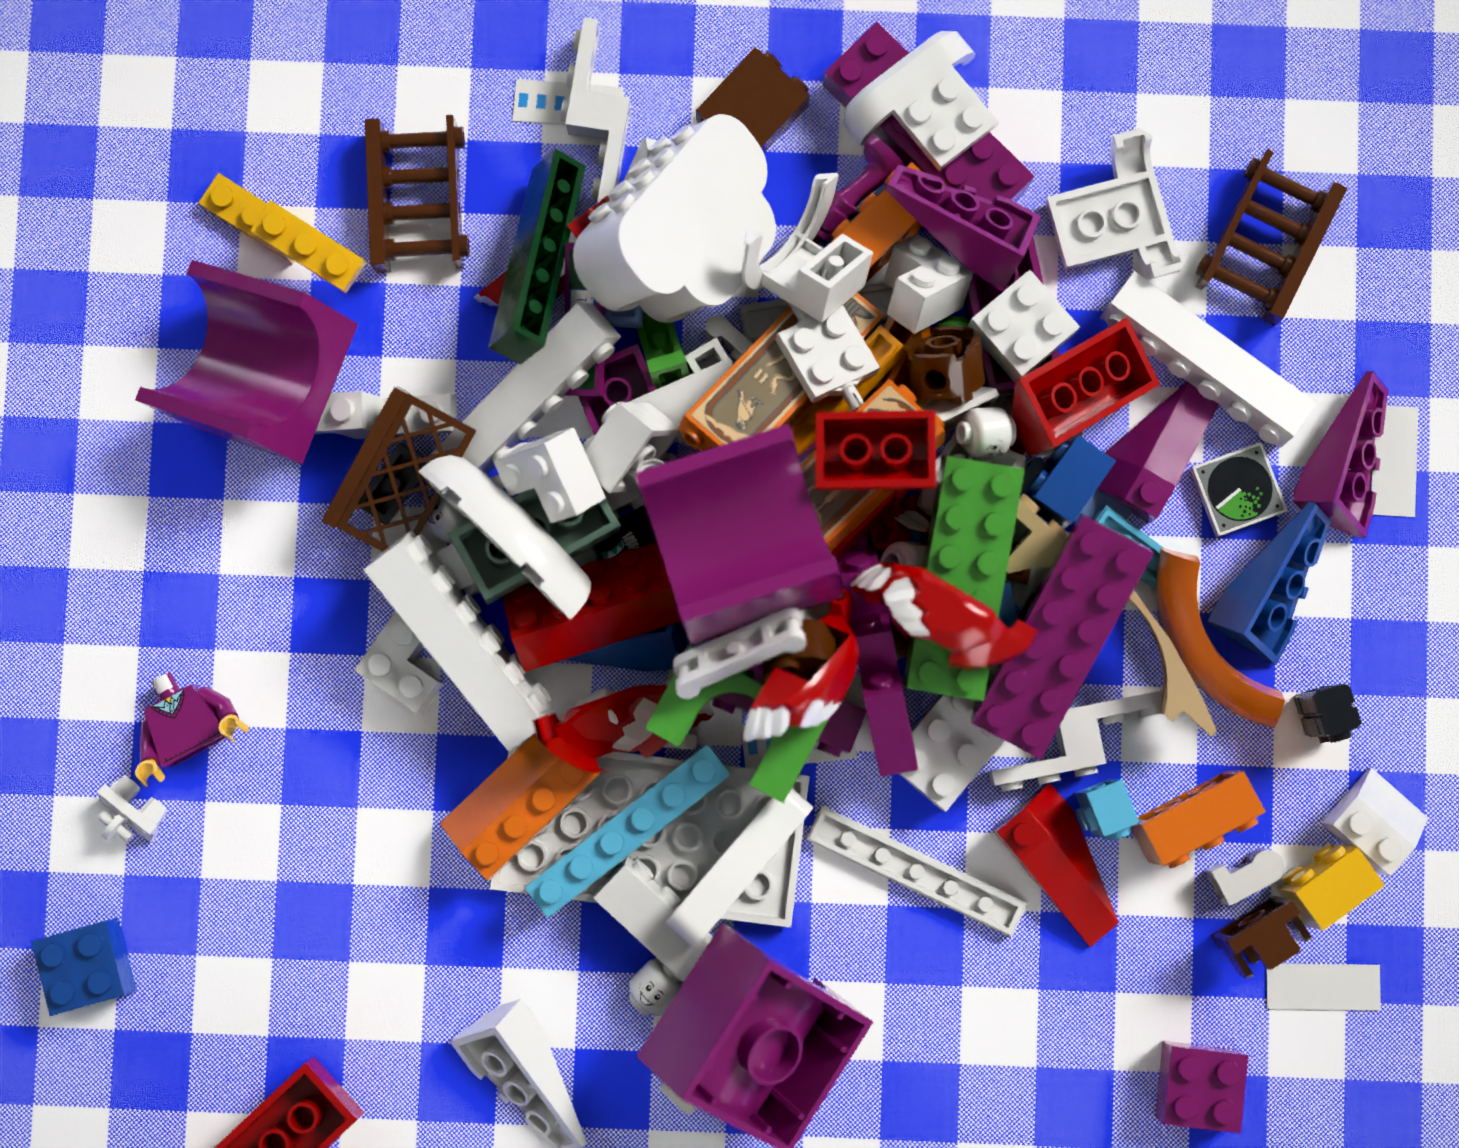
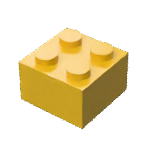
[1276,843,1385,931]

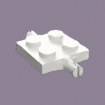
[775,303,880,411]

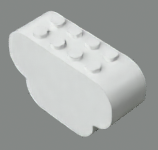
[573,114,776,323]

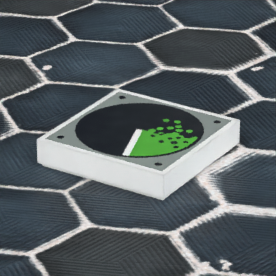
[1189,442,1288,537]

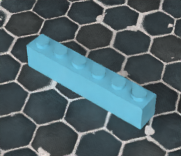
[524,744,731,918]

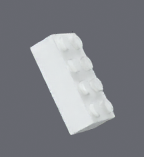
[898,665,1005,812]

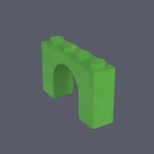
[645,643,828,803]

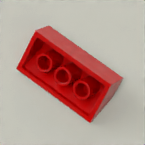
[1012,317,1160,456]

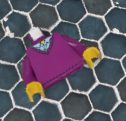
[135,672,249,787]

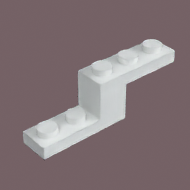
[560,17,631,203]
[315,391,457,439]
[988,690,1163,792]

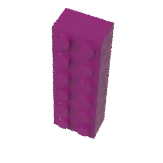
[823,21,1035,202]
[971,512,1154,759]

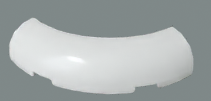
[418,455,591,620]

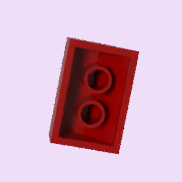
[816,410,936,490]

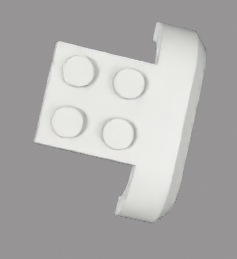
[843,31,999,171]
[1045,128,1188,279]

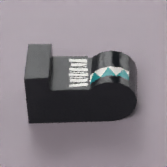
[592,505,657,560]

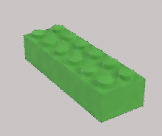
[902,455,1025,701]

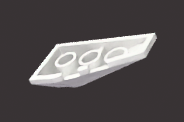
[449,999,587,1148]

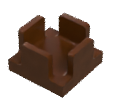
[1210,896,1312,979]

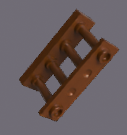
[364,115,470,273]
[1195,149,1348,326]

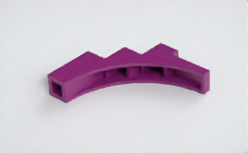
[839,535,919,777]

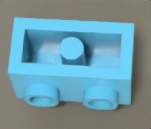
[1074,779,1140,841]

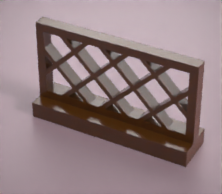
[321,385,477,552]

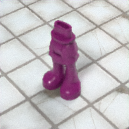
[812,134,904,245]

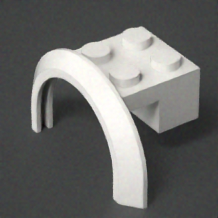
[742,173,873,323]

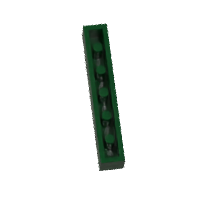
[488,148,586,365]

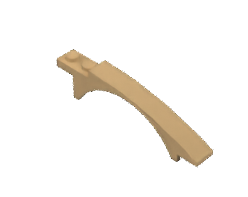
[1007,494,1217,737]

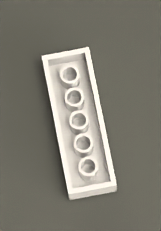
[364,530,552,752]

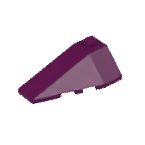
[885,164,1041,289]
[1293,371,1388,538]
[1096,381,1219,523]

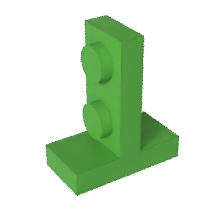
[636,311,690,389]

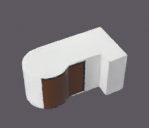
[1205,849,1285,906]

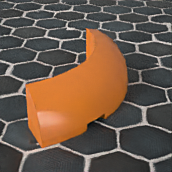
[1156,548,1285,728]

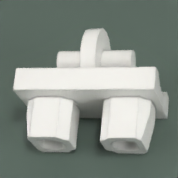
[97,775,167,843]

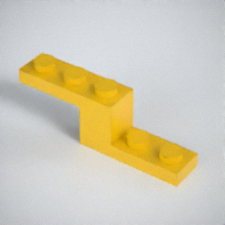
[198,173,366,294]

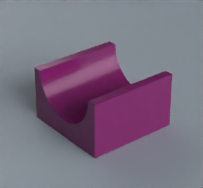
[135,260,358,464]
[635,423,842,646]
[636,923,874,1148]

